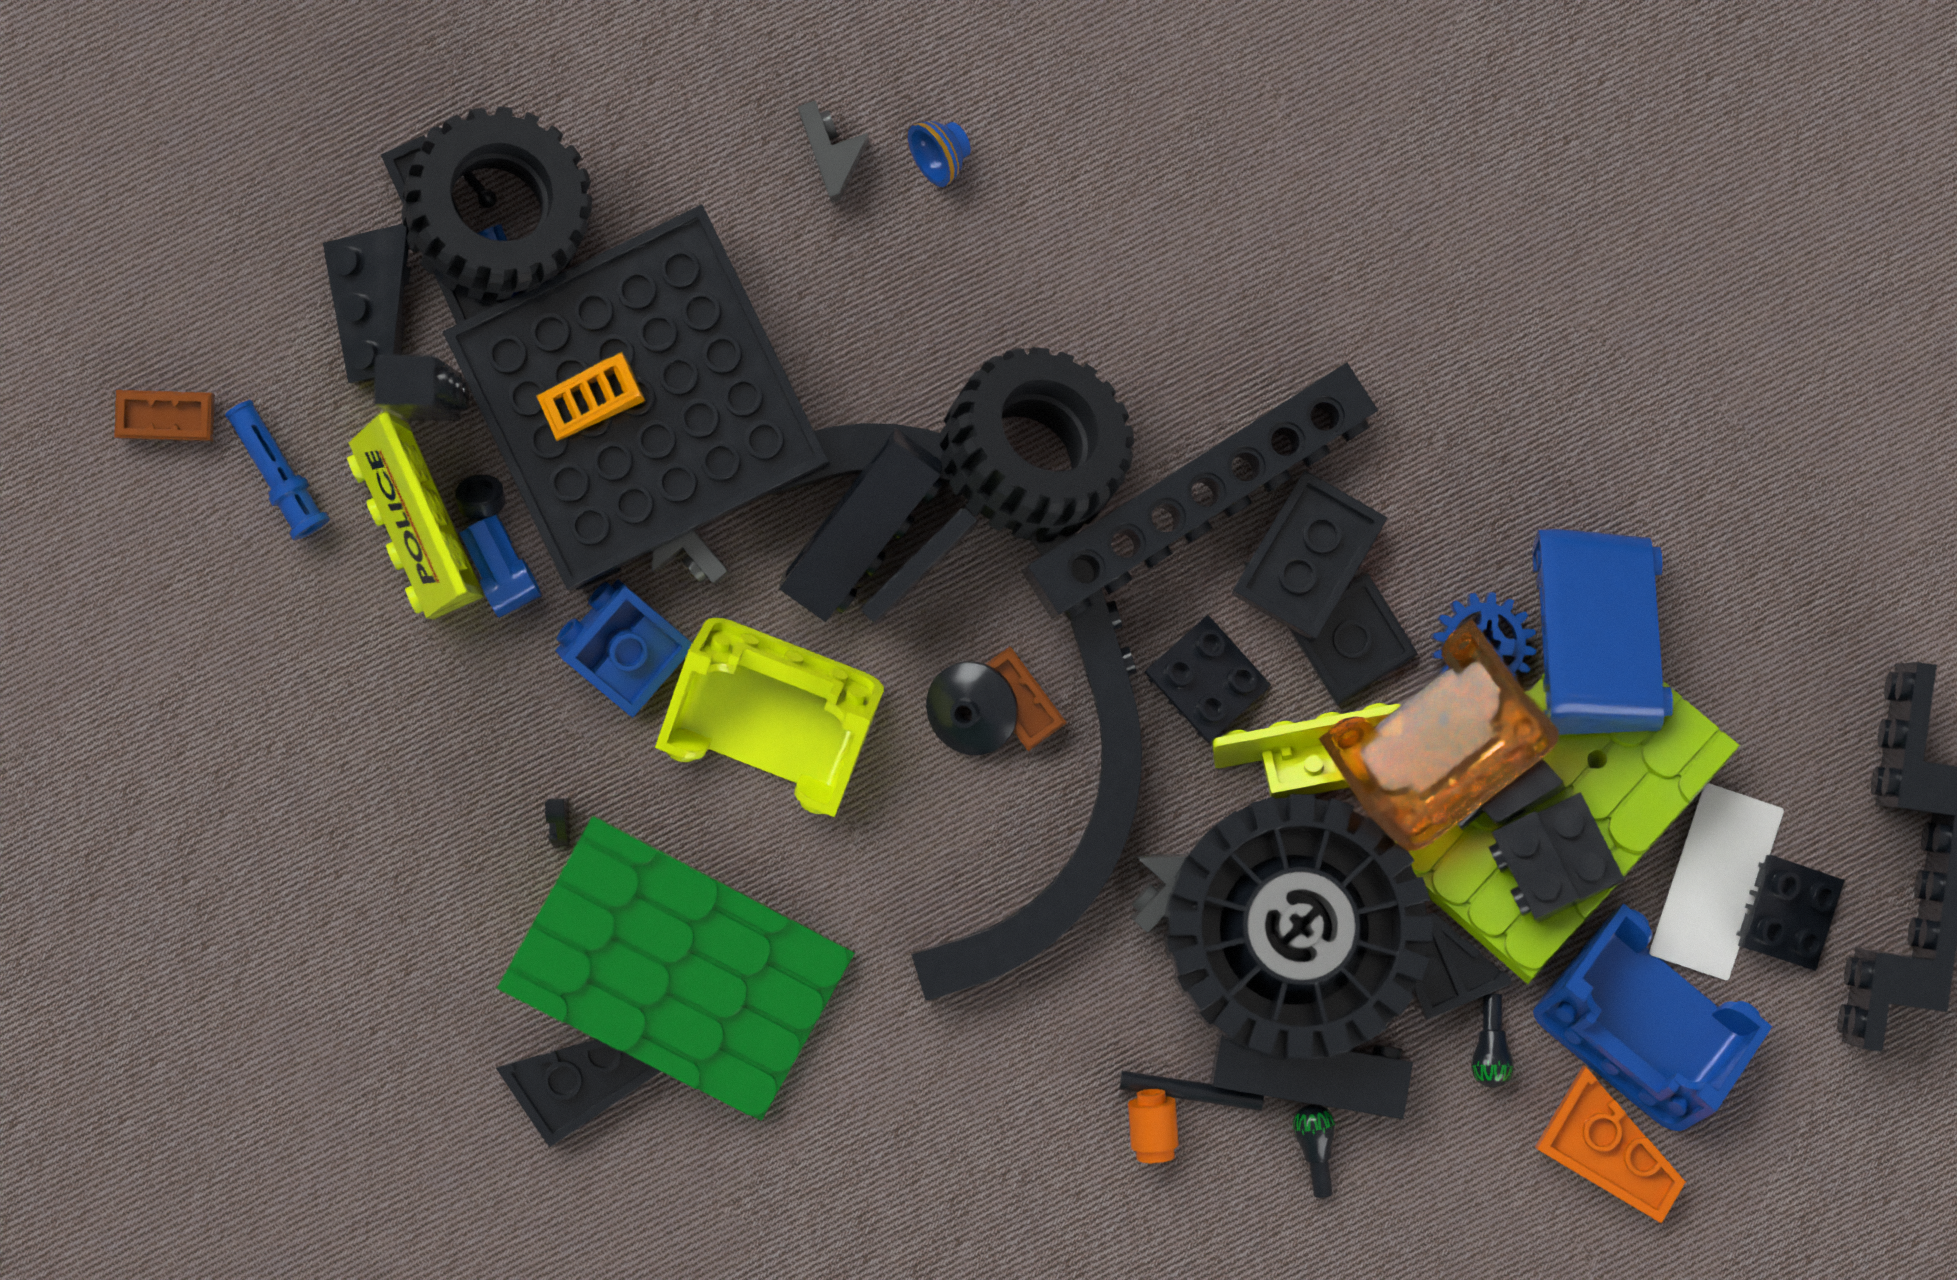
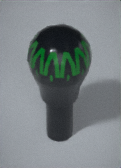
[1471,994,1514,1088]
[1292,1104,1335,1198]

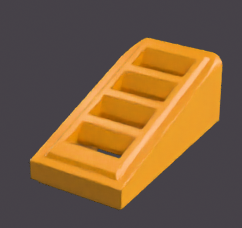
[537,352,645,441]

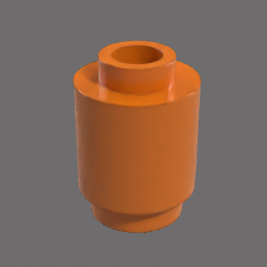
[1128,1089,1179,1163]

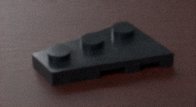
[323,224,411,384]

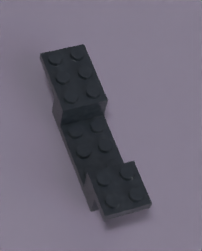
[1837,662,1957,1052]

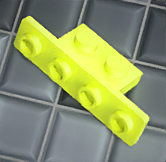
[1212,703,1403,799]

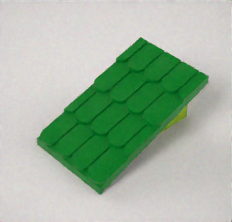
[496,816,855,1121]

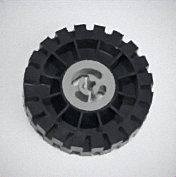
[1164,794,1433,1061]

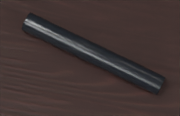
[1119,1071,1264,1111]

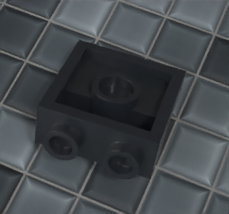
[1488,792,1625,923]

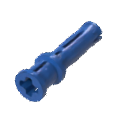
[225,400,330,541]

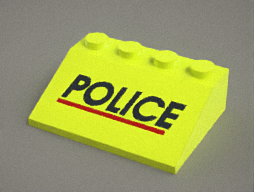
[347,411,485,620]

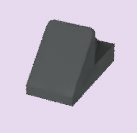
[798,100,869,203]
[652,530,730,585]
[1130,854,1188,933]

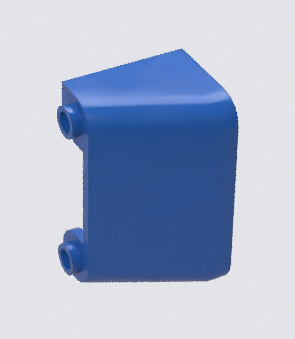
[1532,529,1673,735]
[1533,903,1773,1131]

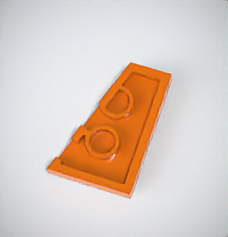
[1535,1065,1686,1223]

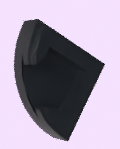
[545,798,570,846]

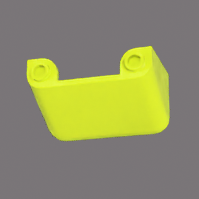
[655,618,884,817]

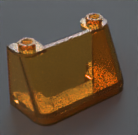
[1319,619,1559,851]

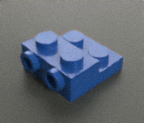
[555,579,693,718]

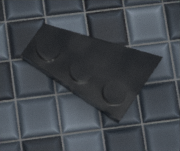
[496,1039,661,1148]

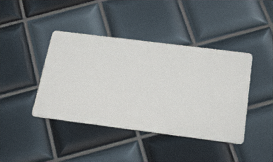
[1649,783,1784,980]

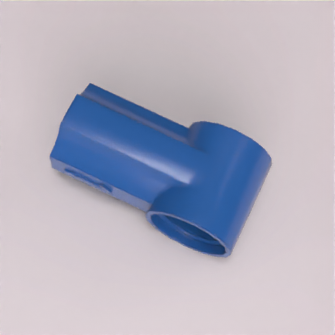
[460,515,542,618]

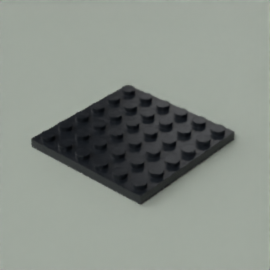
[442,204,830,591]

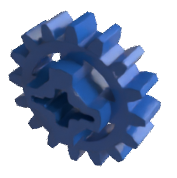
[1431,592,1537,696]

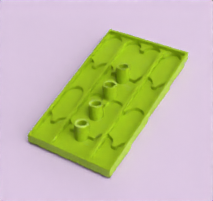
[1395,674,1740,984]

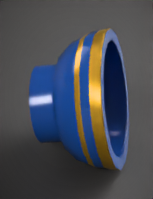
[908,121,971,187]

